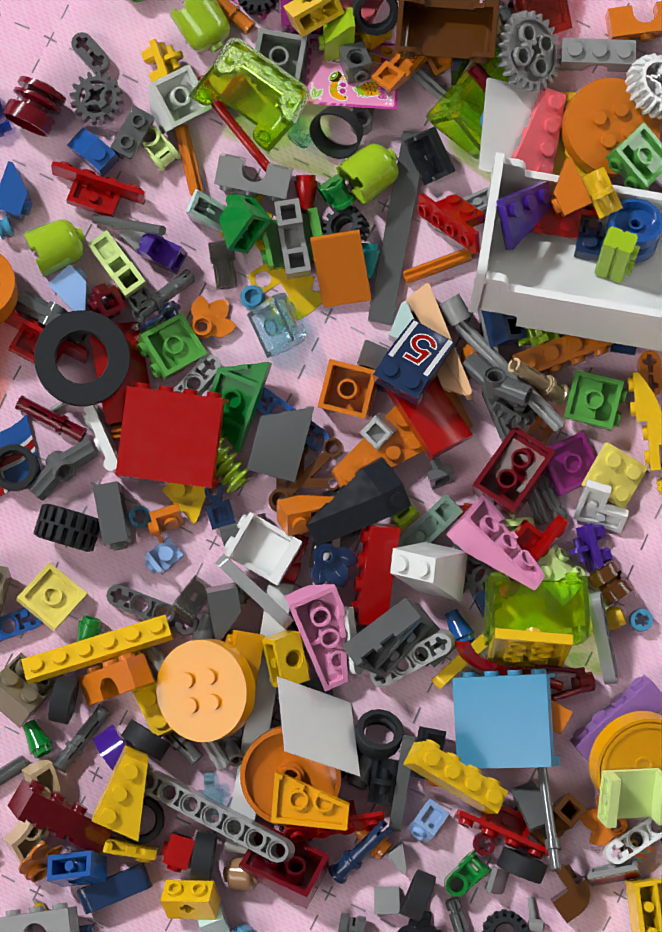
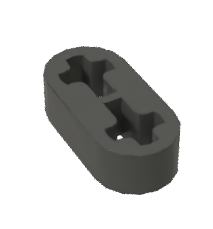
[71,32,110,74]

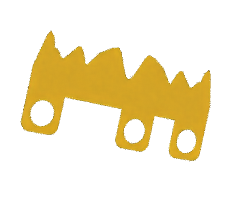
[218,194,322,329]

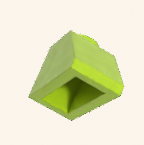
[319,7,355,60]

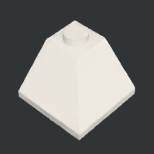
[148,64,212,134]

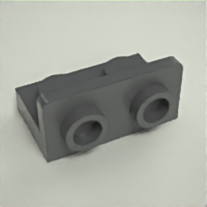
[110,106,155,160]

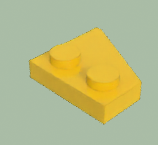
[103,836,160,863]

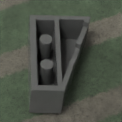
[342,597,435,678]

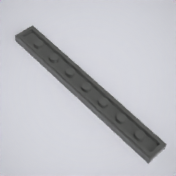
[368,131,420,325]

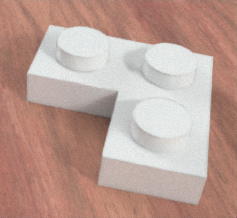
[573,480,629,533]

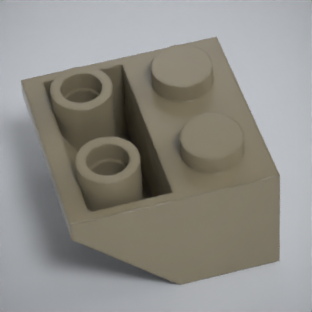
[0,653,55,728]

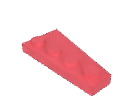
[511,88,567,174]

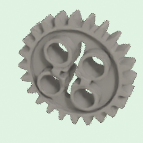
[495,10,562,92]

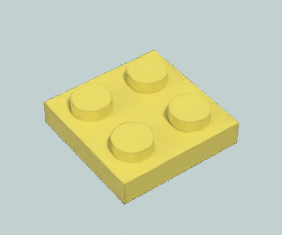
[581,442,648,509]
[16,562,87,632]

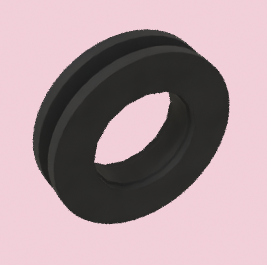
[34,310,130,407]

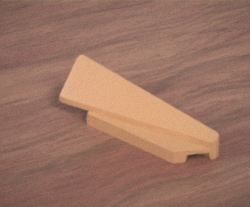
[406,282,473,400]

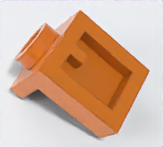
[148,503,185,544]

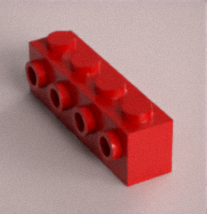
[350,523,401,625]

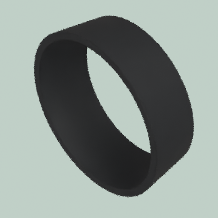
[309,106,363,159]

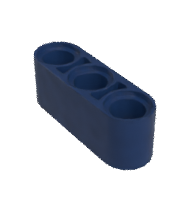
[76,863,153,914]

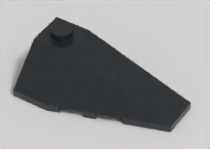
[306,457,412,547]

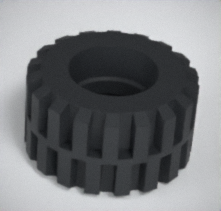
[33,504,100,552]

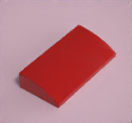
[90,322,151,427]
[384,377,473,461]

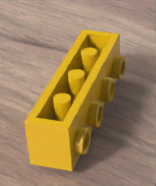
[403,739,508,814]

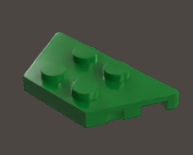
[210,362,272,453]

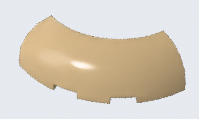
[3,760,60,863]

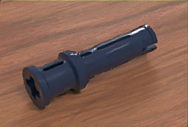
[328,820,393,884]

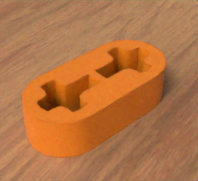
[637,350,662,396]

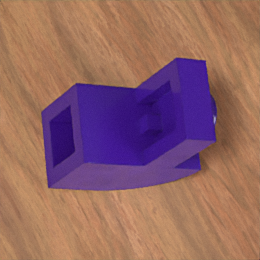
[137,233,188,275]
[93,725,130,771]

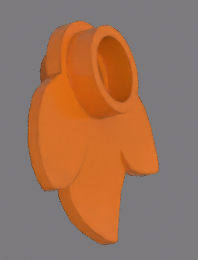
[190,295,236,339]
[580,794,629,846]
[18,841,63,883]

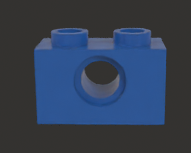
[47,850,107,887]

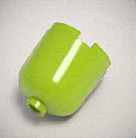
[170,0,230,53]
[336,144,399,205]
[24,219,86,277]

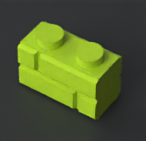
[594,226,640,283]

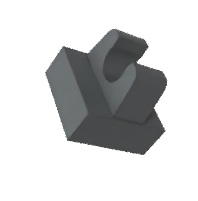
[427,458,455,490]

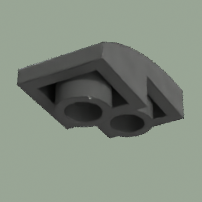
[510,781,545,832]

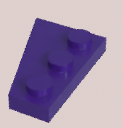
[496,181,552,250]

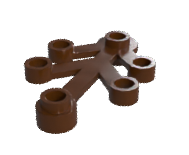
[268,438,344,512]

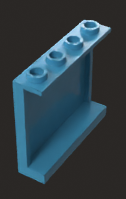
[452,669,561,769]

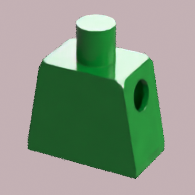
[219,193,272,254]

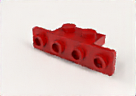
[51,161,146,217]
[417,193,485,254]
[529,206,606,239]
[4,310,89,364]
[497,514,569,600]
[284,800,385,842]
[454,805,549,859]

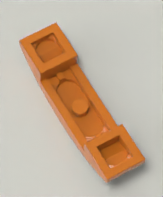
[371,54,429,92]

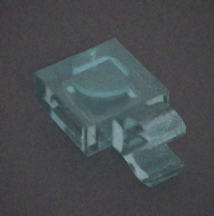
[198,771,224,815]

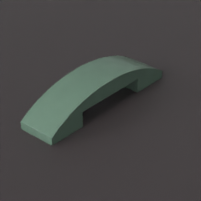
[394,493,463,577]

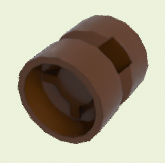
[587,560,634,607]

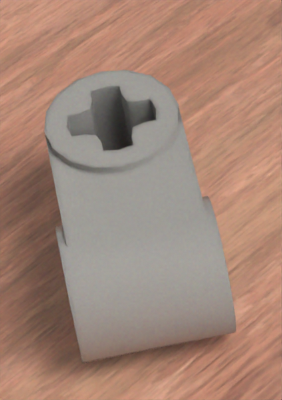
[439,294,471,326]

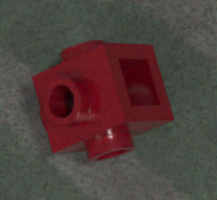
[87,282,126,319]

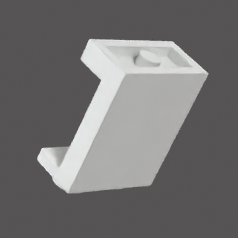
[224,512,303,586]

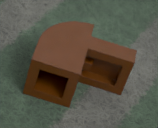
[529,793,587,847]
[550,861,590,923]

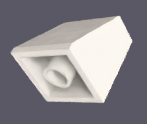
[390,542,468,601]

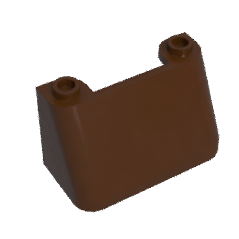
[395,0,500,65]

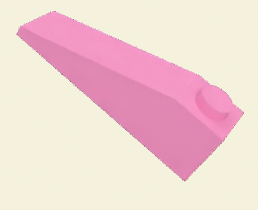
[446,495,546,590]
[284,584,348,691]

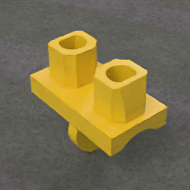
[141,39,184,82]
[581,166,623,219]

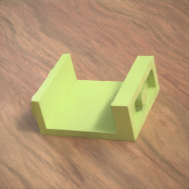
[597,768,662,828]

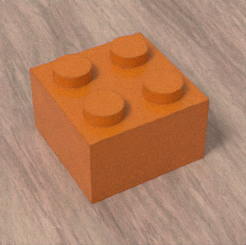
[317,359,378,420]

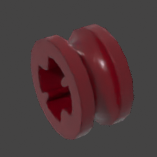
[472,833,495,856]

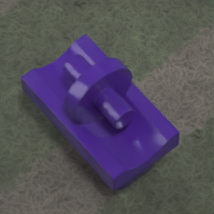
[569,523,613,571]

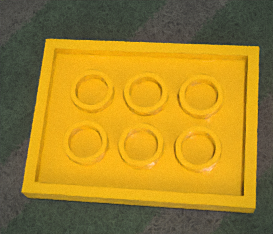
[486,628,573,669]

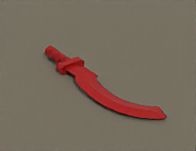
[454,641,564,691]

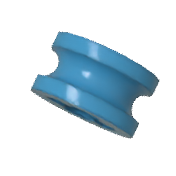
[0,215,14,240]
[129,506,151,528]
[629,609,653,631]

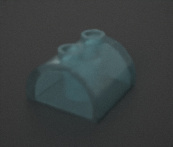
[247,292,307,358]

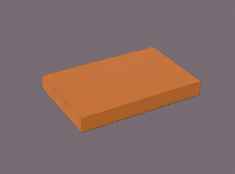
[310,230,372,308]

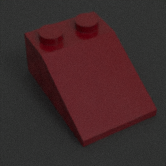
[472,427,556,520]
[239,823,330,909]

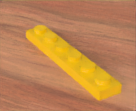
[21,614,173,685]

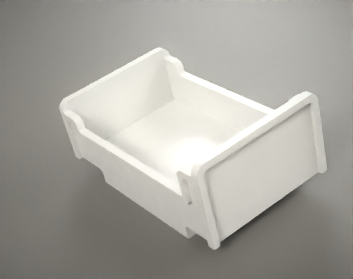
[468,152,662,351]

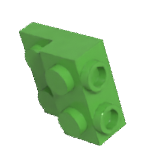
[606,122,662,190]
[137,312,208,382]
[564,370,628,431]

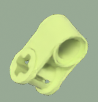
[141,125,181,172]

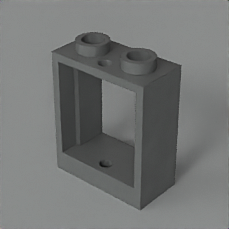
[92,481,133,551]

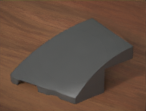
[247,406,314,482]

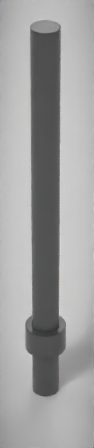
[537,767,562,872]

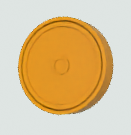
[156,639,256,742]
[589,711,662,793]

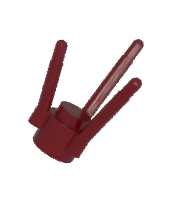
[535,664,596,702]

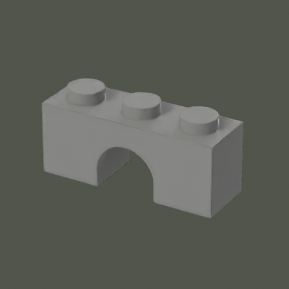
[559,38,636,72]
[214,153,294,202]
[274,198,311,280]
[0,902,80,932]

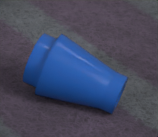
[444,609,475,643]

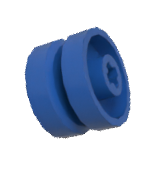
[603,198,662,263]

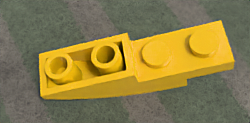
[628,371,662,471]
[116,650,174,737]

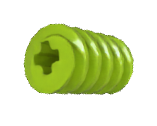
[215,438,253,494]

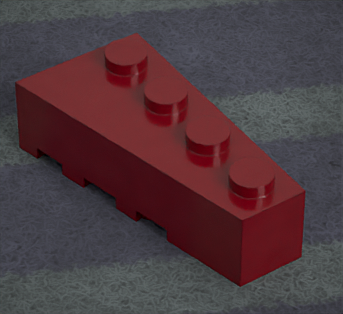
[7,779,113,854]

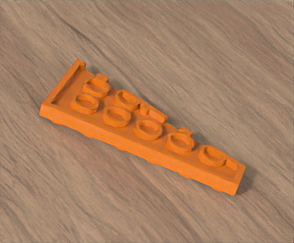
[331,375,473,488]

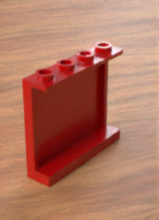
[115,382,229,488]

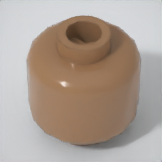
[223,857,260,891]

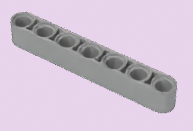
[144,770,295,863]

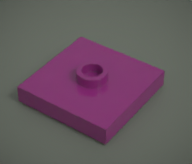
[547,431,596,496]

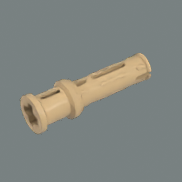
[508,358,570,405]

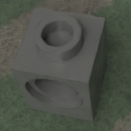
[339,41,372,84]

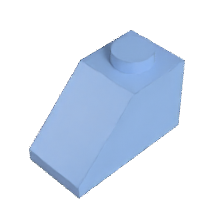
[48,264,89,311]

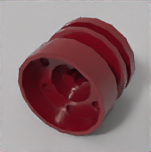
[2,76,66,137]

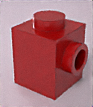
[160,831,195,873]

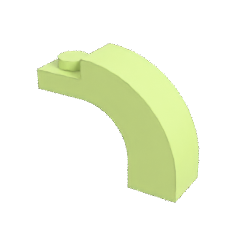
[87,230,147,298]

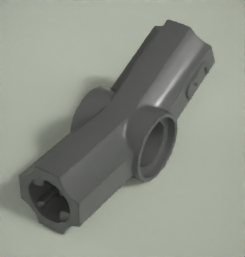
[462,353,533,407]
[28,438,98,501]

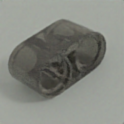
[170,575,212,624]

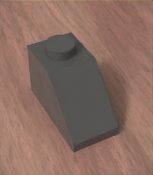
[205,582,244,640]

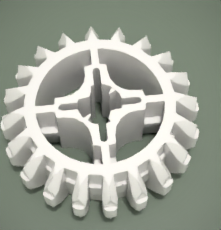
[624,53,662,120]

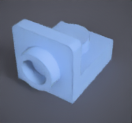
[144,537,184,575]
[407,798,450,843]

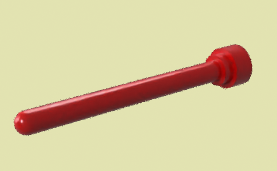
[197,74,270,172]

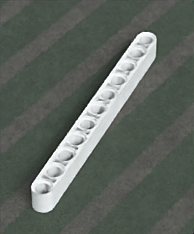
[224,581,294,854]

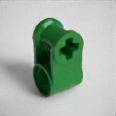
[317,174,355,211]
[444,850,491,897]

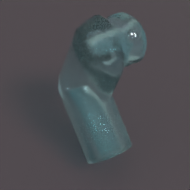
[288,115,312,148]

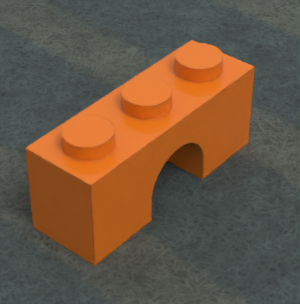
[605,1,662,43]
[79,652,154,706]

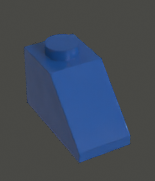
[67,128,119,177]
[0,161,33,221]

